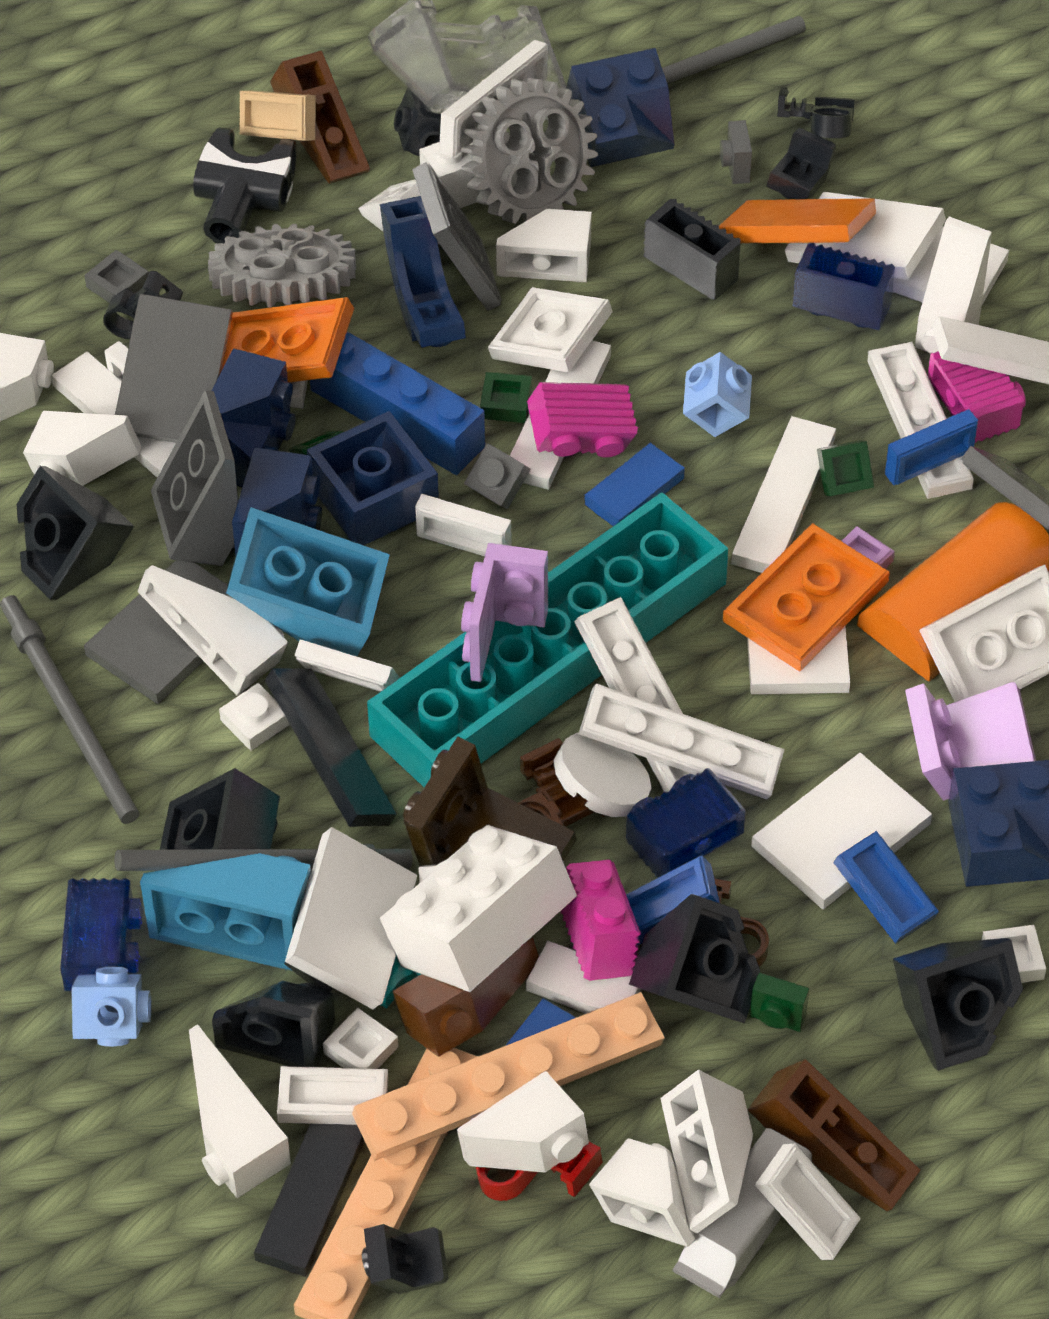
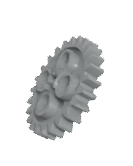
[461,78,598,224]
[208,224,356,307]

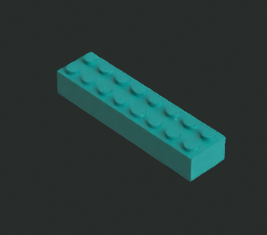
[367,492,729,787]

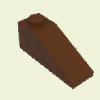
[270,50,370,184]
[393,936,539,1057]
[747,1059,920,1211]

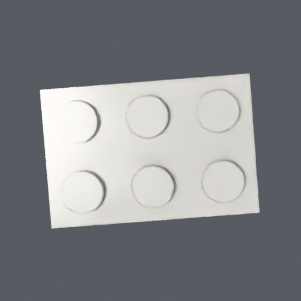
[380,825,577,992]

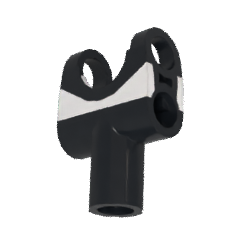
[193,127,297,244]

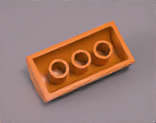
[857,502,1049,682]

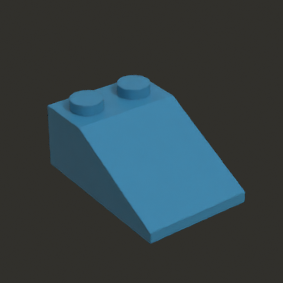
[226,507,390,657]
[140,853,311,971]

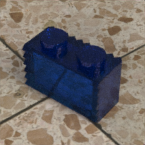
[792,243,895,330]
[626,768,746,878]
[60,878,143,991]

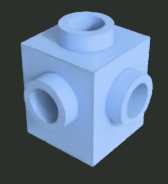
[683,352,752,437]
[72,967,151,1047]

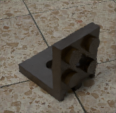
[403,736,577,866]

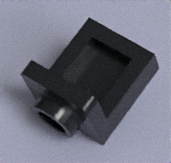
[766,128,836,200]
[362,1224,448,1294]

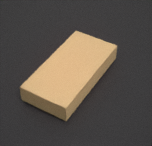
[240,90,316,141]

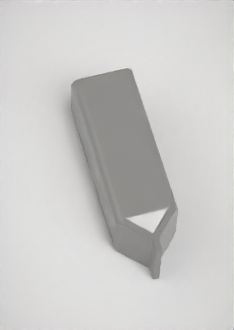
[673,1128,812,1298]

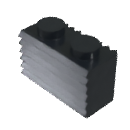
[643,199,741,300]

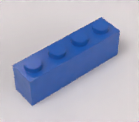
[310,332,485,476]

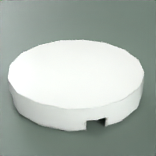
[554,733,651,817]

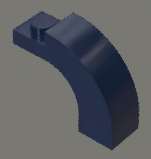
[380,196,466,348]

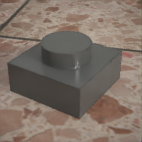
[720,120,752,184]
[84,250,149,303]
[464,443,531,509]

